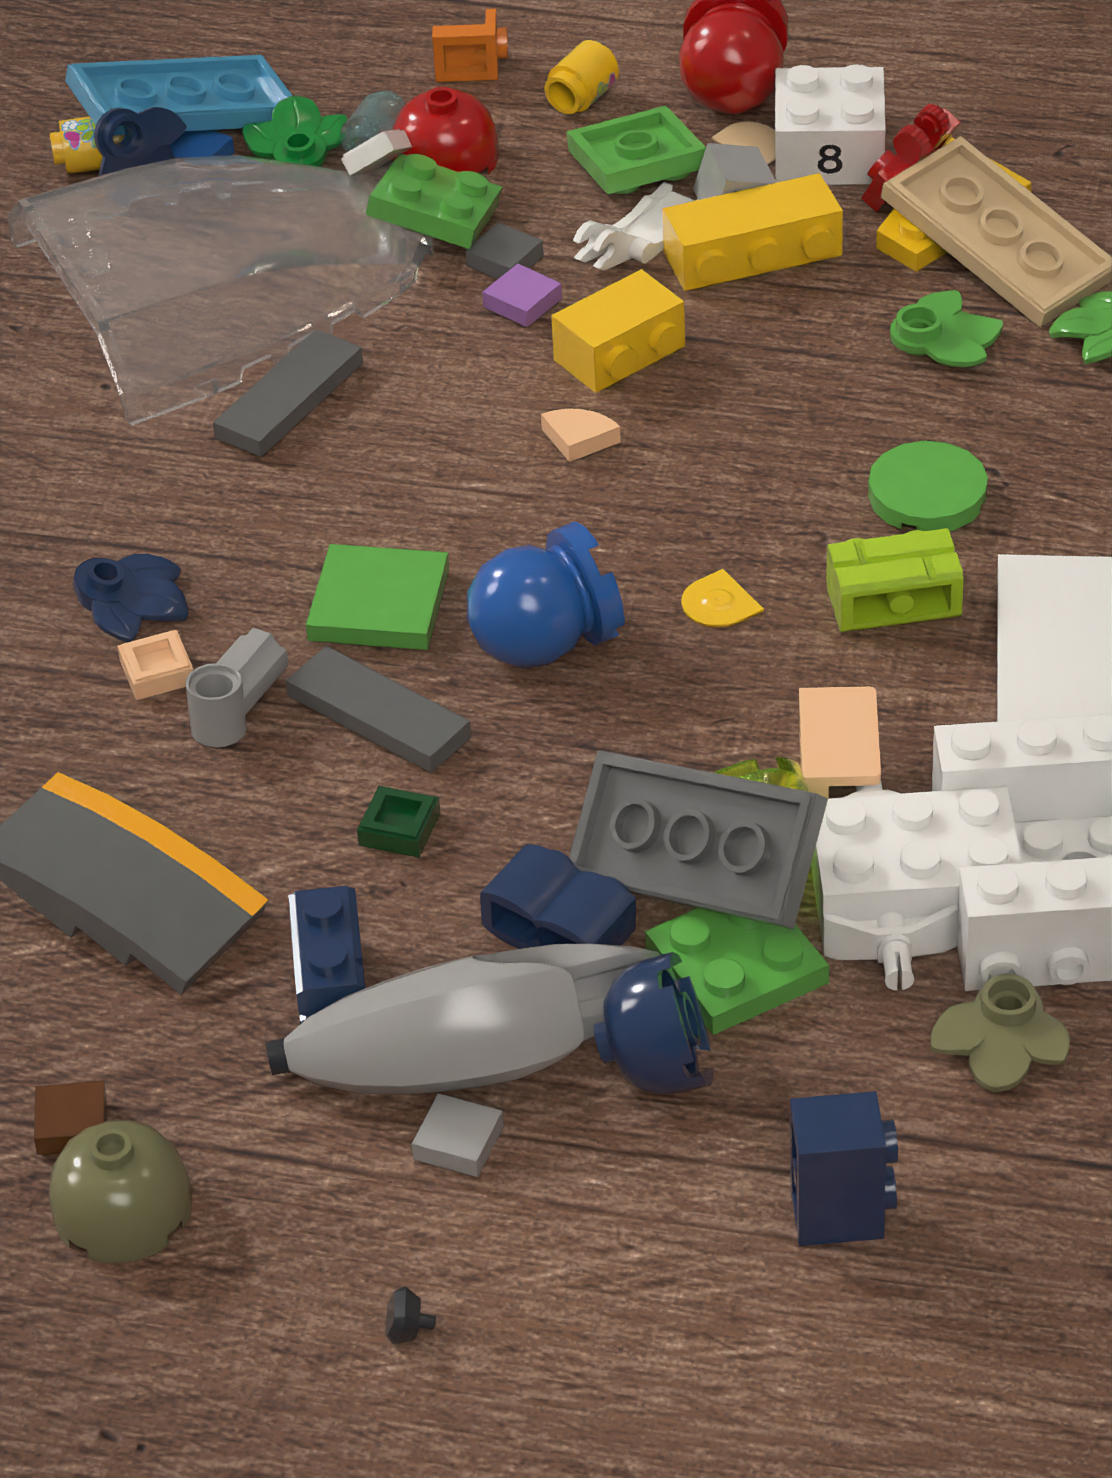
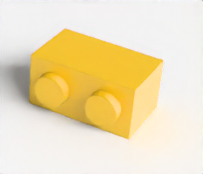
[551,269,685,393]

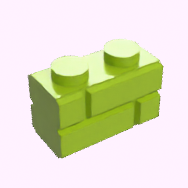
[826,528,963,632]

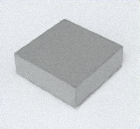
[412,1093,504,1177]

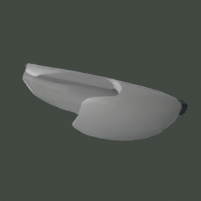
[266,943,659,1094]

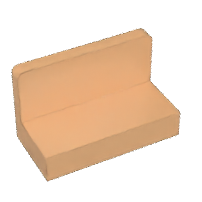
[799,686,881,799]

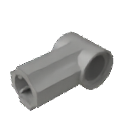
[186,628,288,748]

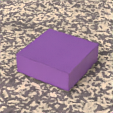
[482,264,562,327]

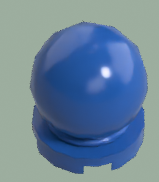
[466,521,625,669]

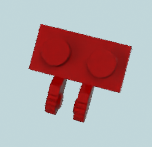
[861,103,961,213]

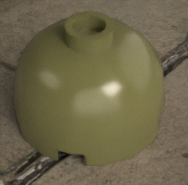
[49,1120,192,1263]

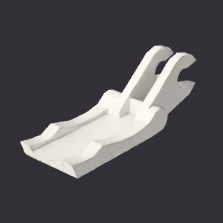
[573,182,698,271]

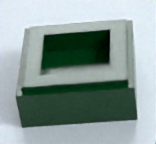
[357,786,441,858]

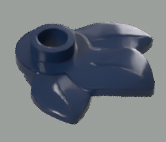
[94,107,187,210]
[73,554,189,642]

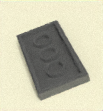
[569,750,828,930]

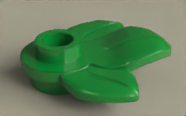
[243,96,350,180]

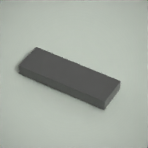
[213,329,363,457]
[286,646,471,773]

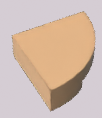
[541,409,621,462]

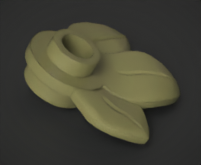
[930,974,1070,1092]

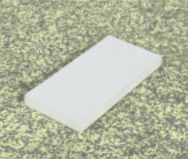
[997,554,1112,722]

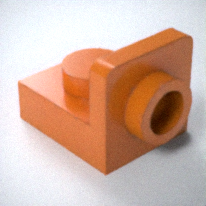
[432,9,508,82]

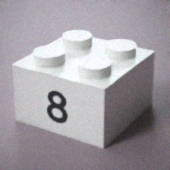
[775,65,885,185]

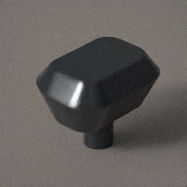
[386,1286,436,1345]

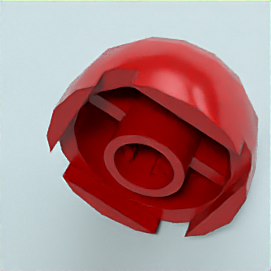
[392,87,499,175]

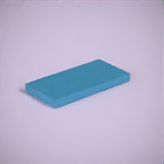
[65,55,293,135]

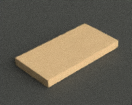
[881,136,1112,328]

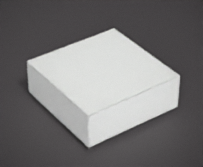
[341,129,412,176]

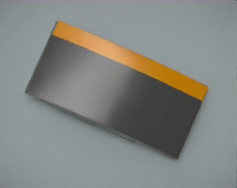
[0,772,269,995]

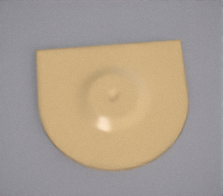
[711,121,775,165]

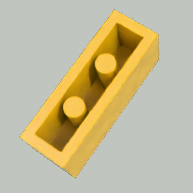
[662,173,843,291]

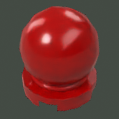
[679,0,789,114]

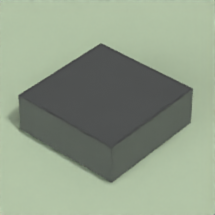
[465,222,544,279]

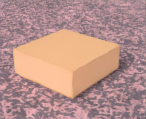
[117,630,194,700]

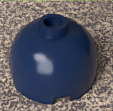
[594,952,713,1095]

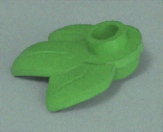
[890,290,1003,367]
[1049,292,1112,364]

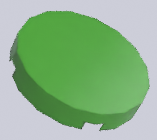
[868,441,988,532]

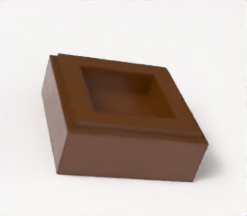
[34,1080,107,1155]

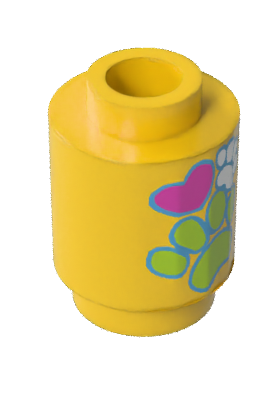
[544,40,619,114]
[50,117,125,174]

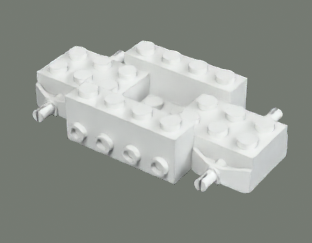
[811,714,1112,991]

